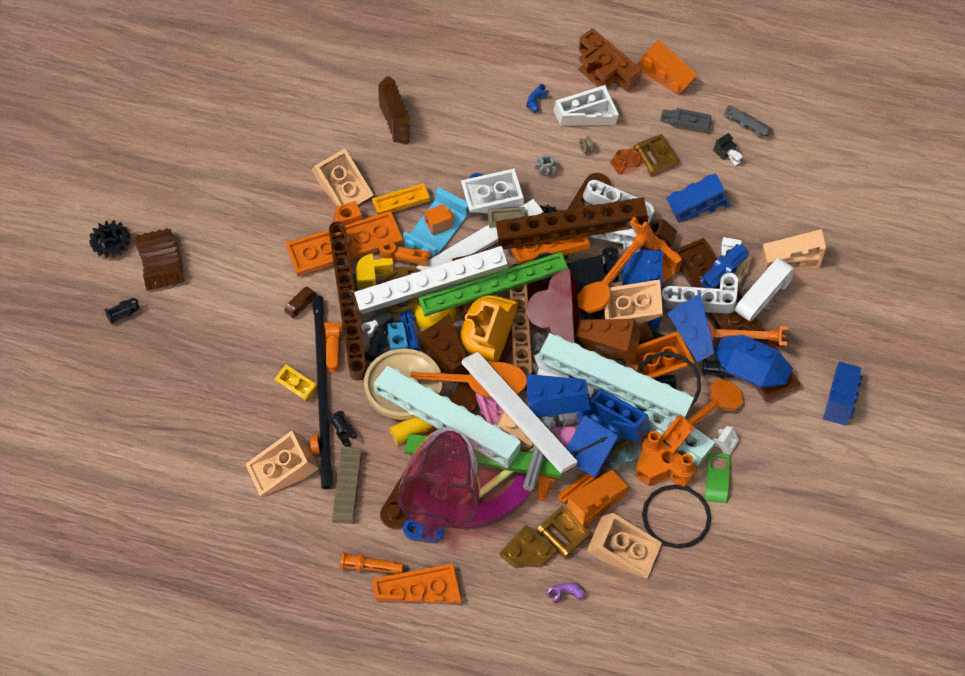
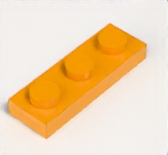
[372,183,430,215]

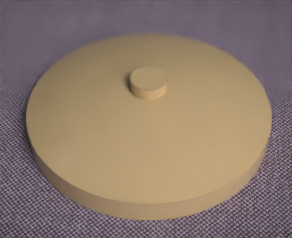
[364,349,442,420]

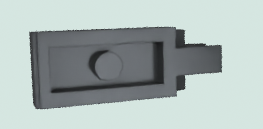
[724,105,773,137]
[660,108,712,133]

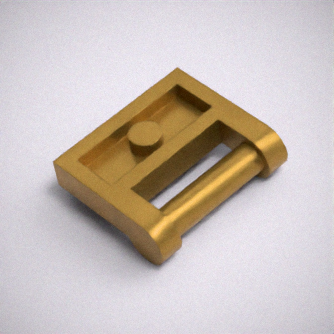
[633,134,679,176]
[536,506,591,559]

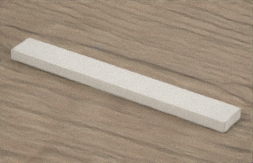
[409,199,544,274]
[462,352,578,474]

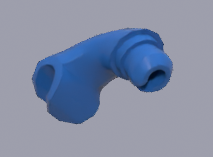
[527,84,549,113]

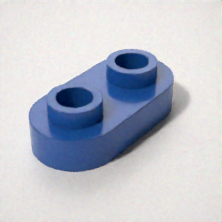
[403,518,444,543]

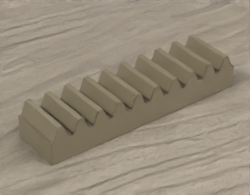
[332,446,362,524]

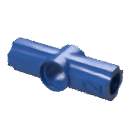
[700,244,749,289]

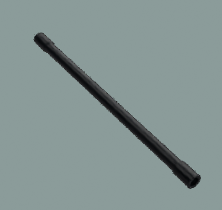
[312,296,333,490]

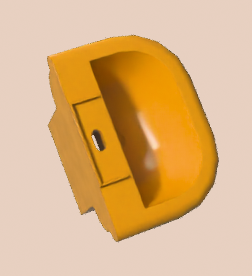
[460,295,518,363]

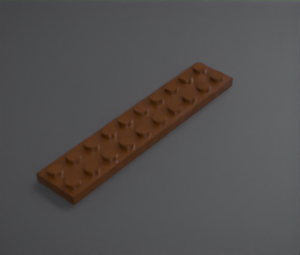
[673,238,800,403]

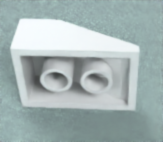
[461,169,524,213]

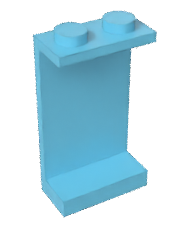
[403,187,470,258]

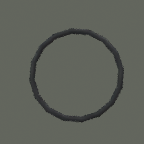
[637,352,701,407]
[642,485,711,548]

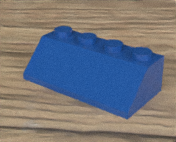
[622,250,663,329]

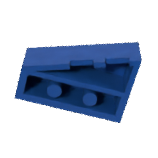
[668,293,714,363]
[823,361,863,425]
[527,374,591,418]
[577,389,650,442]

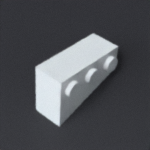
[553,85,619,126]

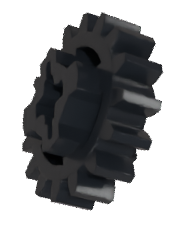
[89,220,131,259]

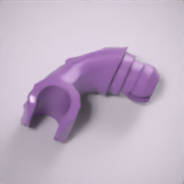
[547,583,585,603]

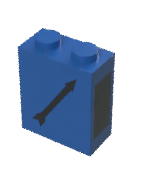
[566,413,623,477]

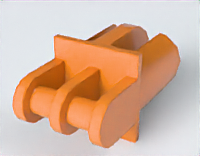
[536,475,555,501]

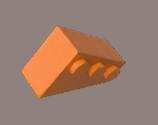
[637,39,698,95]
[567,470,628,528]

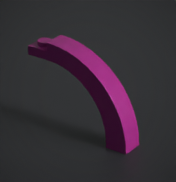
[412,474,534,529]

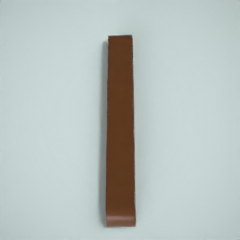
[329,221,367,380]

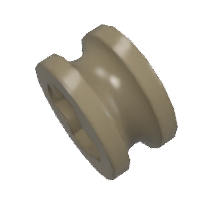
[579,136,594,154]

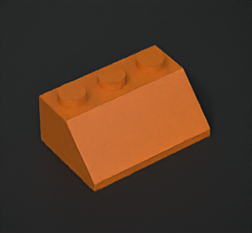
[623,331,695,379]

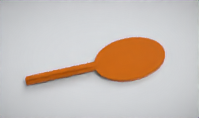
[410,362,527,398]

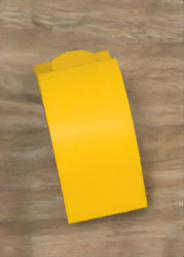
[356,254,393,291]

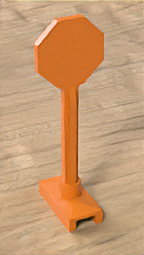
[577,217,660,313]
[678,320,788,349]
[660,379,743,454]

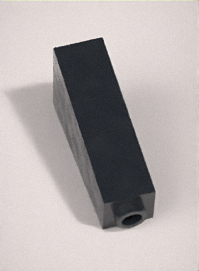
[567,255,605,320]

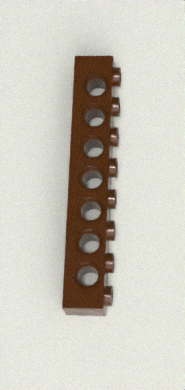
[496,197,648,250]

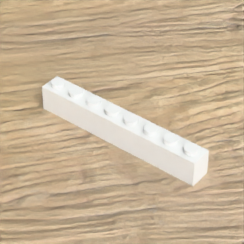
[354,246,508,314]

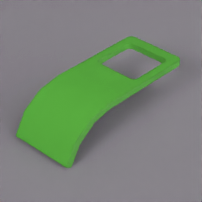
[704,452,730,503]

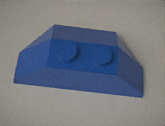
[714,335,793,388]

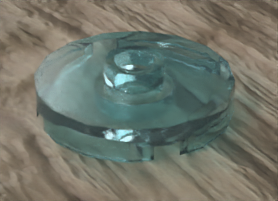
[606,442,643,471]

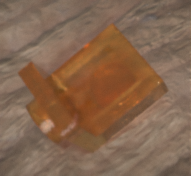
[610,149,643,175]

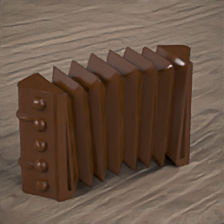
[378,76,410,145]
[134,228,184,291]

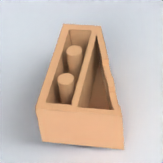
[761,229,826,272]

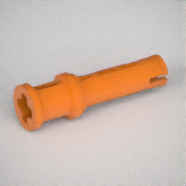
[340,551,403,574]

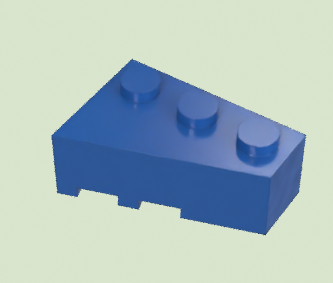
[666,173,731,223]

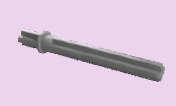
[523,415,556,492]

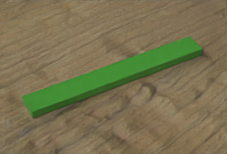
[418,252,568,317]
[404,434,563,479]

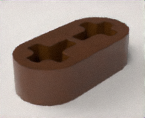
[284,287,316,318]

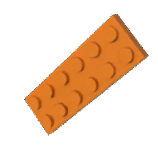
[285,211,403,277]

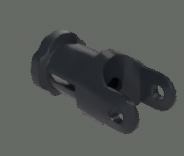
[602,247,619,282]
[104,298,139,325]
[365,328,388,362]
[702,359,735,378]
[328,411,357,447]

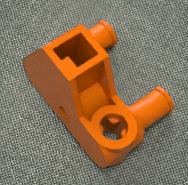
[634,431,697,487]

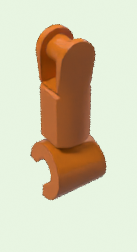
[379,241,431,266]
[324,323,343,373]

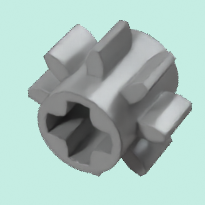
[535,154,558,177]

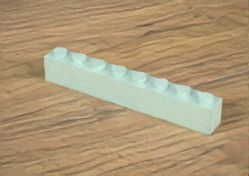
[538,333,694,421]
[374,366,521,469]

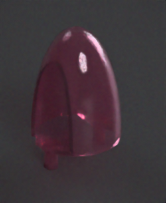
[397,427,480,541]

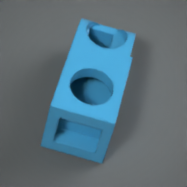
[388,322,408,351]

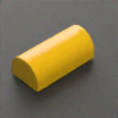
[274,364,318,402]
[389,417,433,446]

